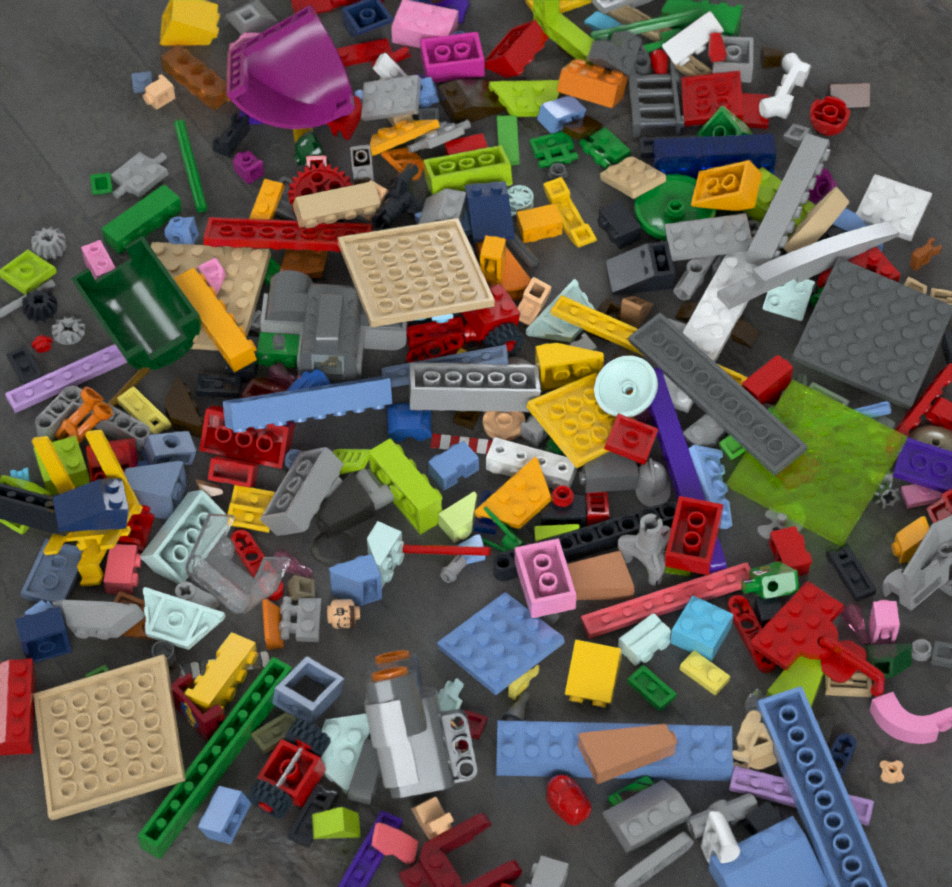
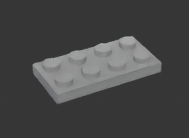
[665,213,752,261]

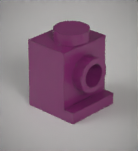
[233,151,264,184]

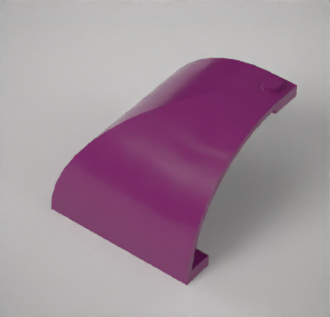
[226,5,355,129]

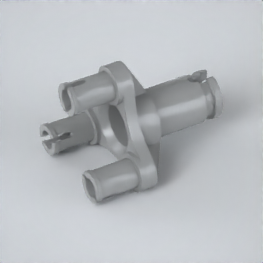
[618,514,671,586]

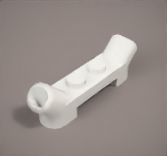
[759,53,811,119]

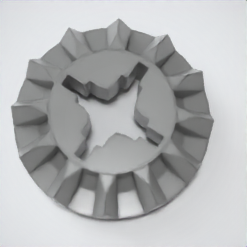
[52,316,86,345]

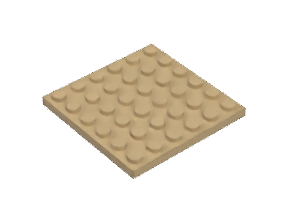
[338,218,495,327]
[151,242,271,351]
[33,654,186,821]

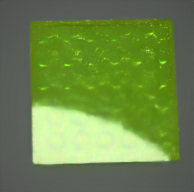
[726,379,908,546]

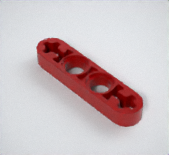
[231,530,284,601]
[727,595,776,673]

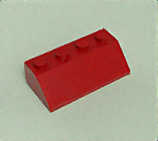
[199,405,295,469]

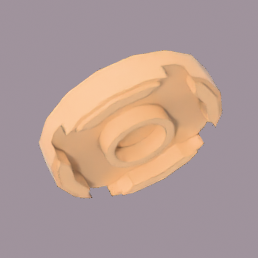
[483,411,525,441]

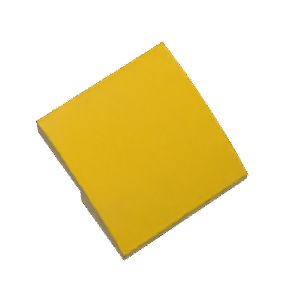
[226,485,276,533]

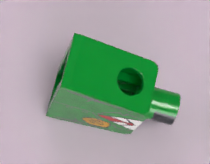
[741,561,799,598]

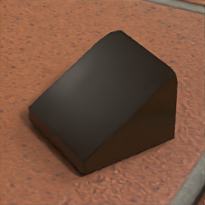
[760,46,784,69]

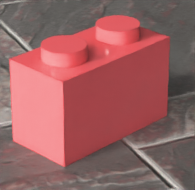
[104,544,142,595]

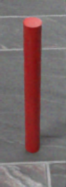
[403,544,491,556]

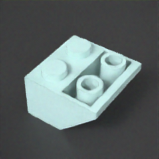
[367,521,404,588]

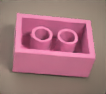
[391,0,458,48]
[515,539,576,618]

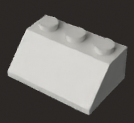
[662,11,724,66]

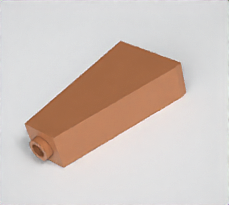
[567,551,635,600]
[577,724,677,784]

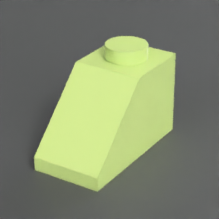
[438,492,477,543]

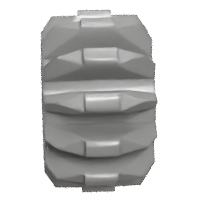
[31,226,66,261]

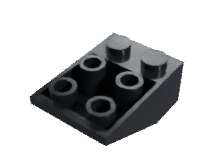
[606,241,675,295]

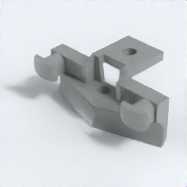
[882,516,952,611]

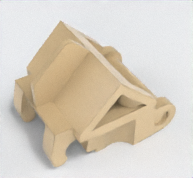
[732,710,777,770]

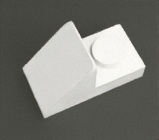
[373,53,408,80]

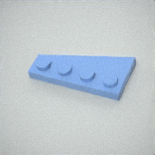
[688,445,733,529]

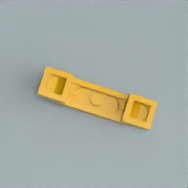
[543,177,597,248]

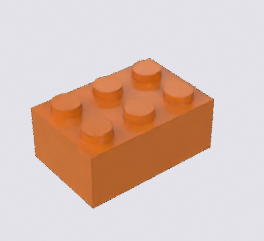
[557,59,628,108]

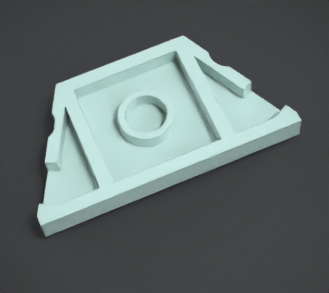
[526,279,595,343]
[143,587,225,650]
[321,714,370,794]

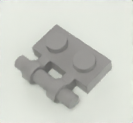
[278,597,322,642]

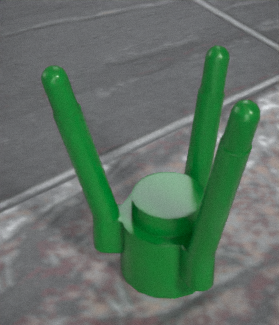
[481,506,525,552]

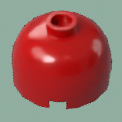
[810,96,850,136]

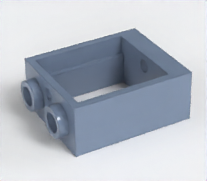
[272,656,344,724]

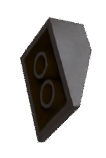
[438,79,507,124]

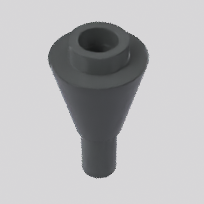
[502,691,530,721]

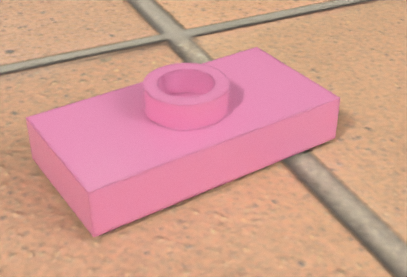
[900,484,943,509]

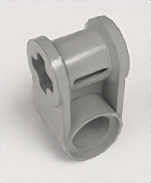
[175,582,219,609]

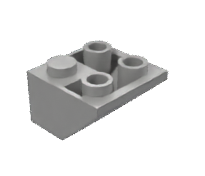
[226,0,279,35]

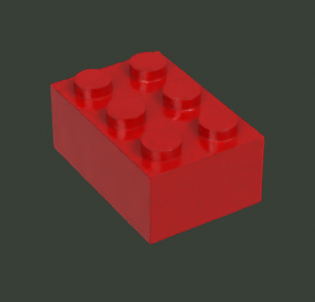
[665,496,723,575]

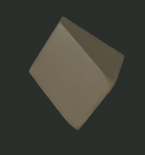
[287,575,315,602]

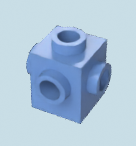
[419,77,440,108]
[165,217,199,245]

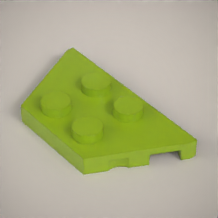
[489,80,560,117]

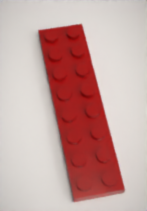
[203,217,372,252]

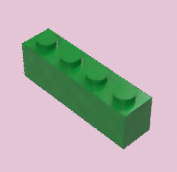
[101,184,182,255]

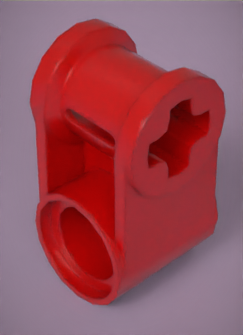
[926,398,952,431]

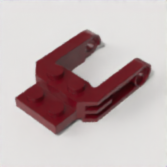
[399,813,523,887]

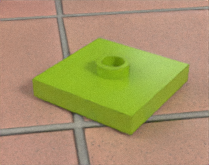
[0,249,57,295]

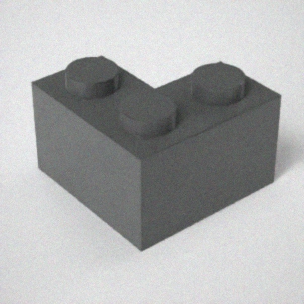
[587,31,642,76]

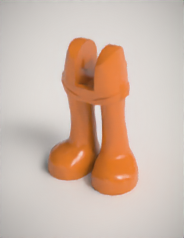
[55,387,113,444]

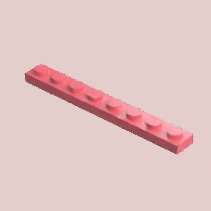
[581,562,751,639]

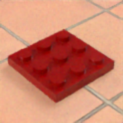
[681,70,744,126]

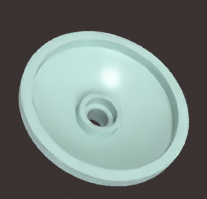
[594,356,658,417]

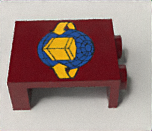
[171,672,225,743]

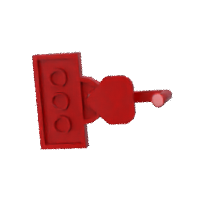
[750,581,885,697]

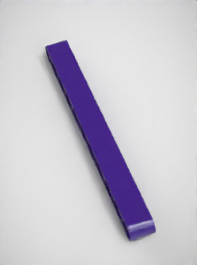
[648,367,727,576]

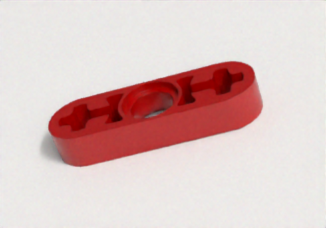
[406,332,465,363]

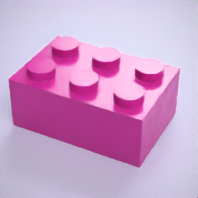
[420,32,484,83]

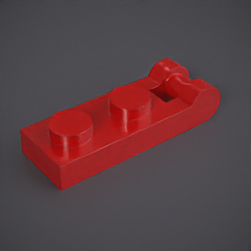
[406,317,465,350]

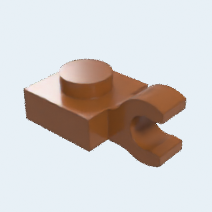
[910,238,943,271]

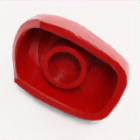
[546,774,592,825]

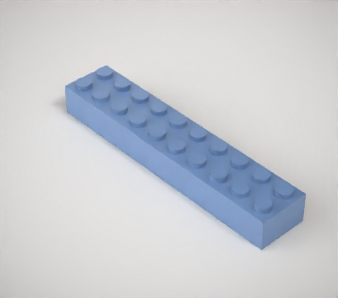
[756,686,887,887]
[496,721,733,781]

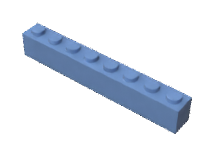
[223,376,392,432]

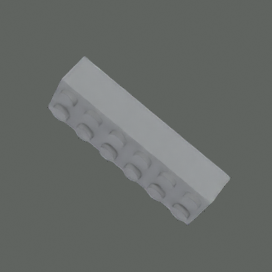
[409,363,541,412]

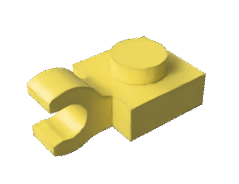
[508,665,539,701]

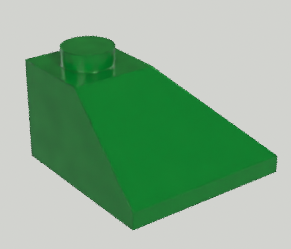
[696,106,756,162]

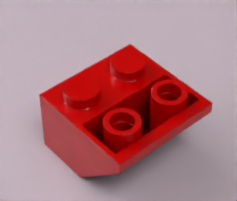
[86,438,138,482]

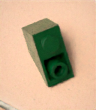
[866,643,913,678]

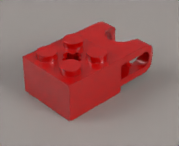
[817,246,901,288]

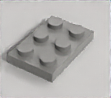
[361,75,421,121]

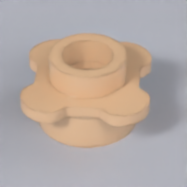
[880,760,904,783]

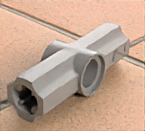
[673,255,717,301]
[686,793,758,839]

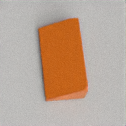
[262,599,284,650]

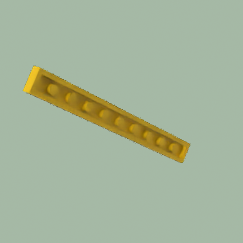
[551,295,748,386]

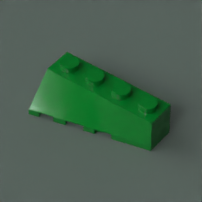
[661,0,743,37]

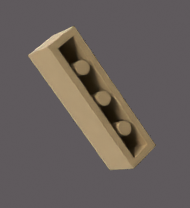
[293,181,381,228]

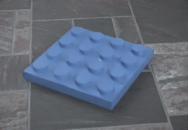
[437,592,565,695]

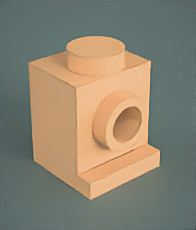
[143,74,175,110]

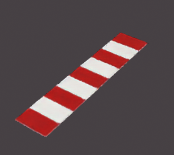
[430,434,493,454]

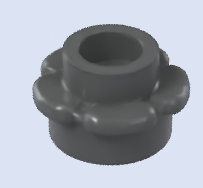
[548,163,568,180]

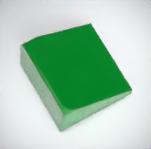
[90,172,113,195]

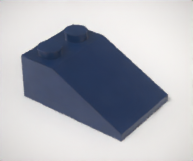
[465,182,514,243]
[52,478,129,531]

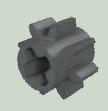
[871,480,900,509]

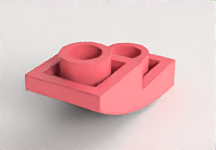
[372,823,418,865]

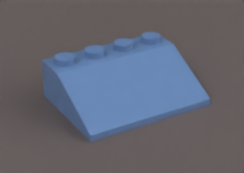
[708,816,829,887]

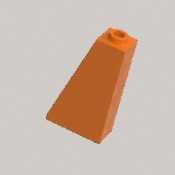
[475,242,531,301]

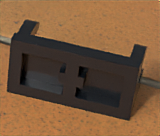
[212,113,250,158]

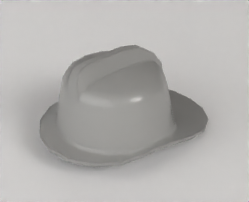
[635,458,671,507]

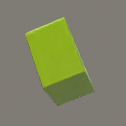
[312,807,361,839]

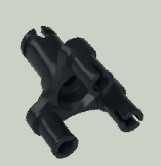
[372,163,432,230]

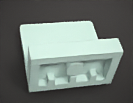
[763,279,816,321]

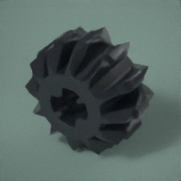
[22,288,58,323]

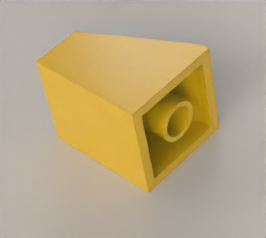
[160,0,220,46]
[565,640,623,708]

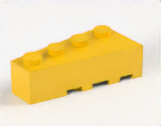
[184,632,258,714]

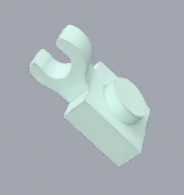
[438,679,464,720]

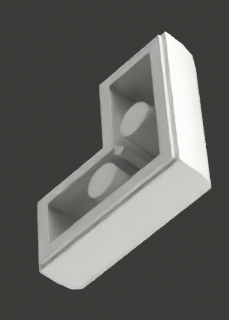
[701,811,740,863]

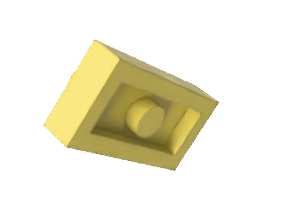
[679,650,730,696]

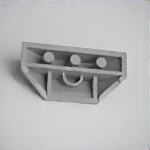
[52,600,144,640]

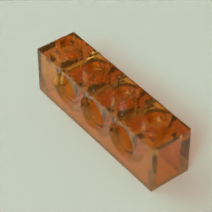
[161,44,230,111]

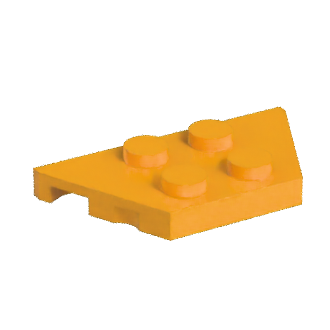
[370,119,440,156]
[474,456,552,529]

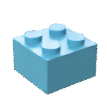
[670,595,733,662]

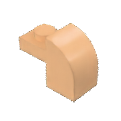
[518,277,551,327]
[411,796,454,839]

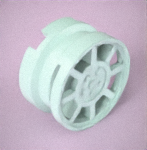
[508,185,533,217]

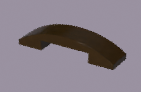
[675,302,760,349]

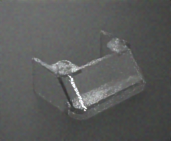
[185,514,291,614]

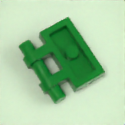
[579,127,631,169]
[529,131,578,169]

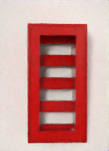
[585,491,609,526]

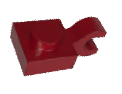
[458,710,488,750]

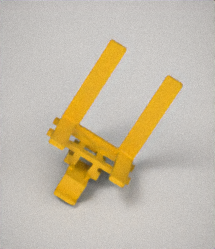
[32,430,143,586]

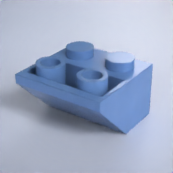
[329,554,382,606]

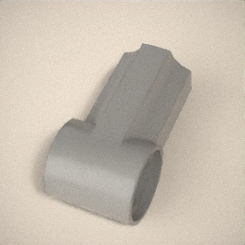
[354,468,394,512]

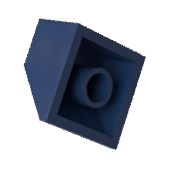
[342,0,393,37]

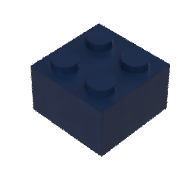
[15,607,72,663]

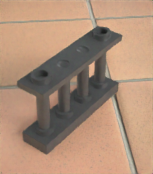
[627,64,684,138]

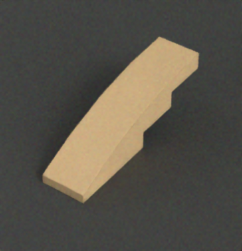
[783,187,849,254]

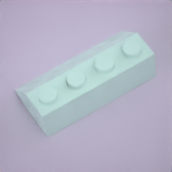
[140,490,227,584]

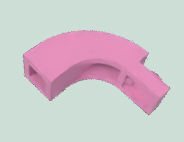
[870,692,952,744]

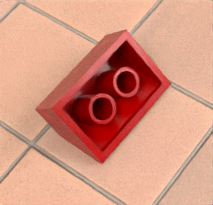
[484,20,549,78]

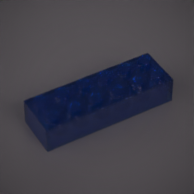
[651,134,777,179]

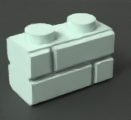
[618,613,671,666]

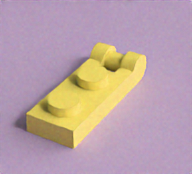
[117,386,172,435]

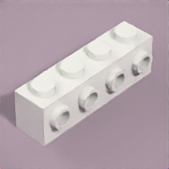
[486,437,577,490]

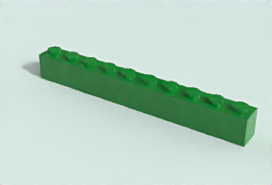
[138,657,292,859]

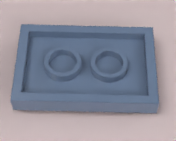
[20,539,83,606]

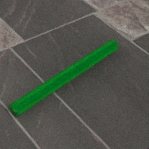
[591,8,704,41]
[174,119,207,213]

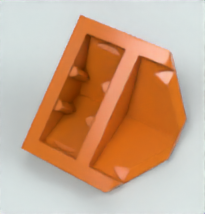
[381,147,424,181]

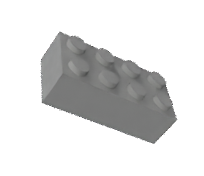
[260,447,343,536]

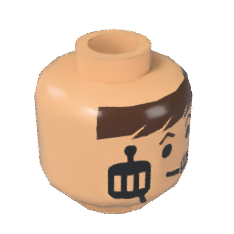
[327,599,360,629]

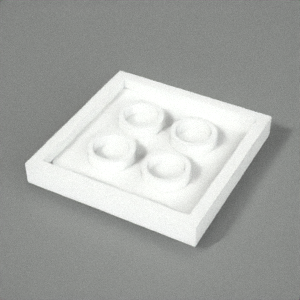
[856,174,932,241]

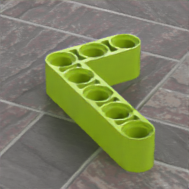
[533,0,596,66]

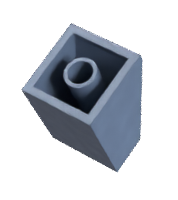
[124,461,188,520]

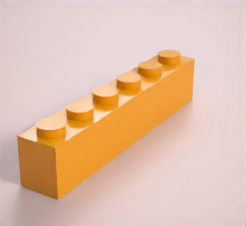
[173,267,256,372]

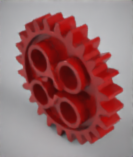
[288,163,353,211]

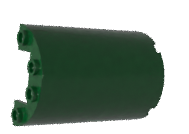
[70,236,201,370]

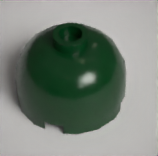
[293,130,330,169]

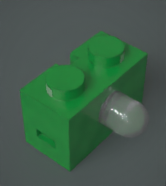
[257,332,300,368]

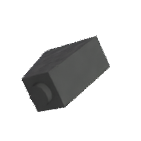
[579,451,639,493]

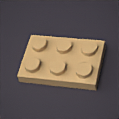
[600,156,667,199]

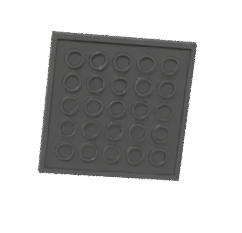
[791,257,952,410]

